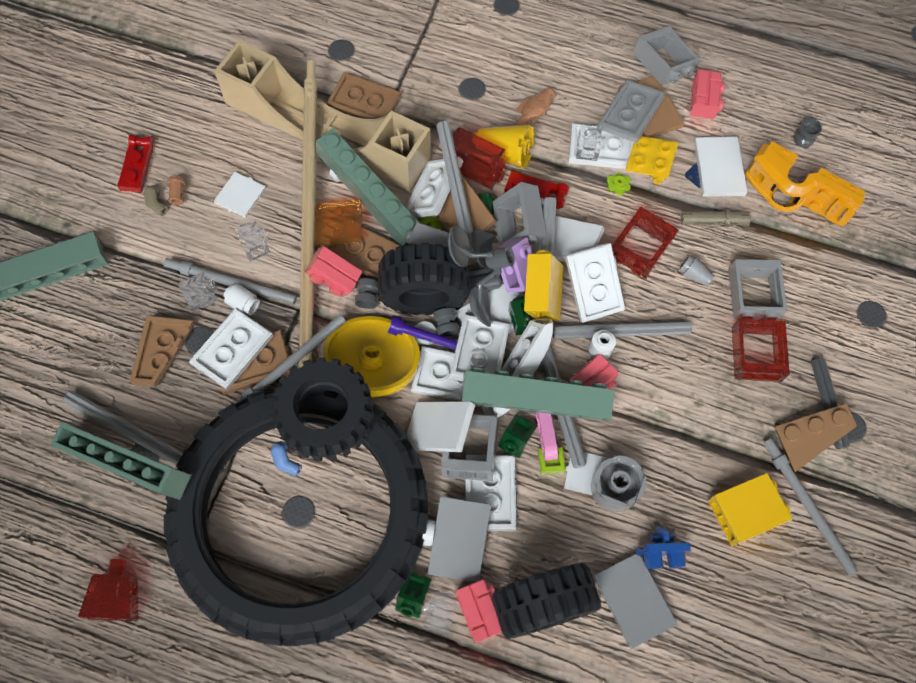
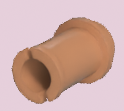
[167,175,186,205]

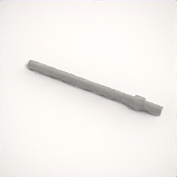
[164,258,297,304]
[234,314,346,404]
[763,438,858,576]

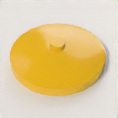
[323,316,420,397]

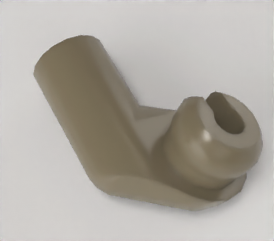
[144,185,168,216]

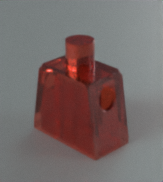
[78,559,138,622]

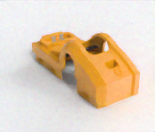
[745,141,866,227]

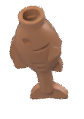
[506,88,555,126]

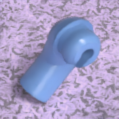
[270,441,302,477]

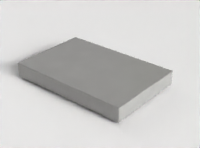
[598,79,666,143]
[428,497,491,582]
[593,554,678,649]

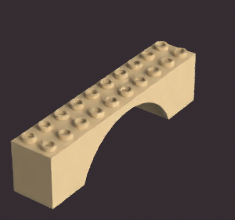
[214,40,431,192]

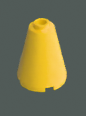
[472,124,535,169]

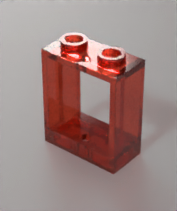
[452,127,506,190]
[612,207,679,279]
[732,317,790,382]

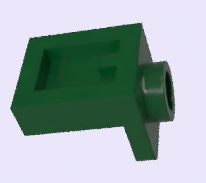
[508,296,529,336]
[499,414,538,458]
[395,572,431,618]

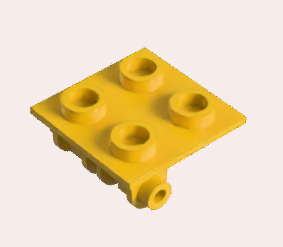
[625,136,679,184]

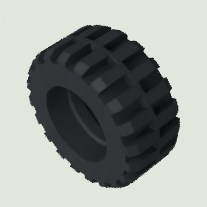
[378,243,470,315]
[271,357,374,461]
[492,563,602,639]

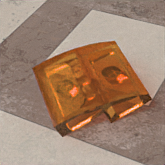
[315,199,362,246]

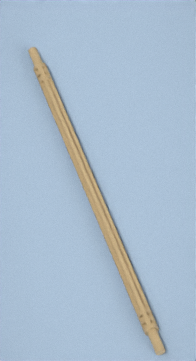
[299,60,317,368]

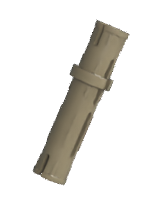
[681,210,751,227]

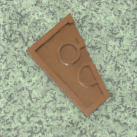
[129,316,195,388]
[774,403,857,473]

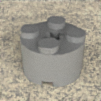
[591,455,646,512]

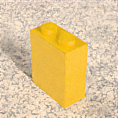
[524,250,563,320]
[708,473,792,547]

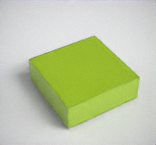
[538,446,566,474]

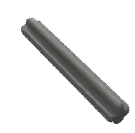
[811,358,850,449]

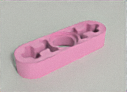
[535,412,558,461]

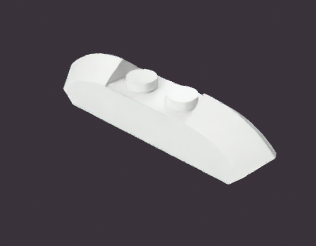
[483,318,553,420]

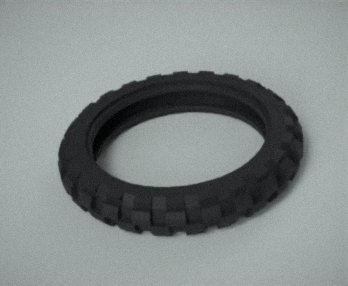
[163,385,428,646]

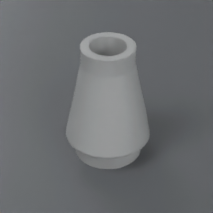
[679,255,714,286]

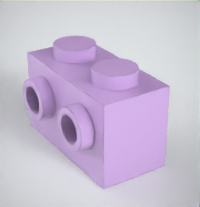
[493,237,532,293]

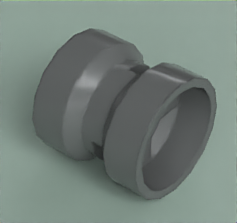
[793,118,822,148]
[355,278,378,309]
[433,308,460,337]

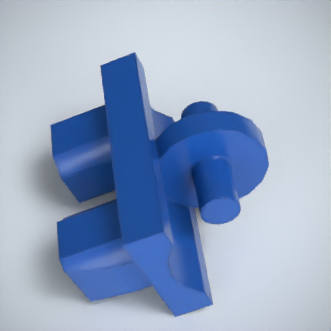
[636,527,691,569]

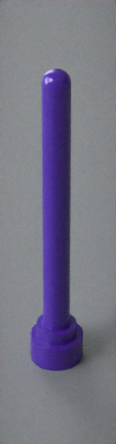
[388,315,458,350]

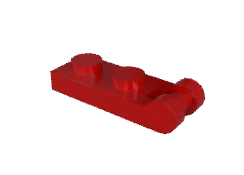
[117,134,154,193]
[504,171,569,209]

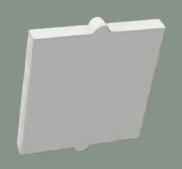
[214,172,266,218]
[564,452,609,495]

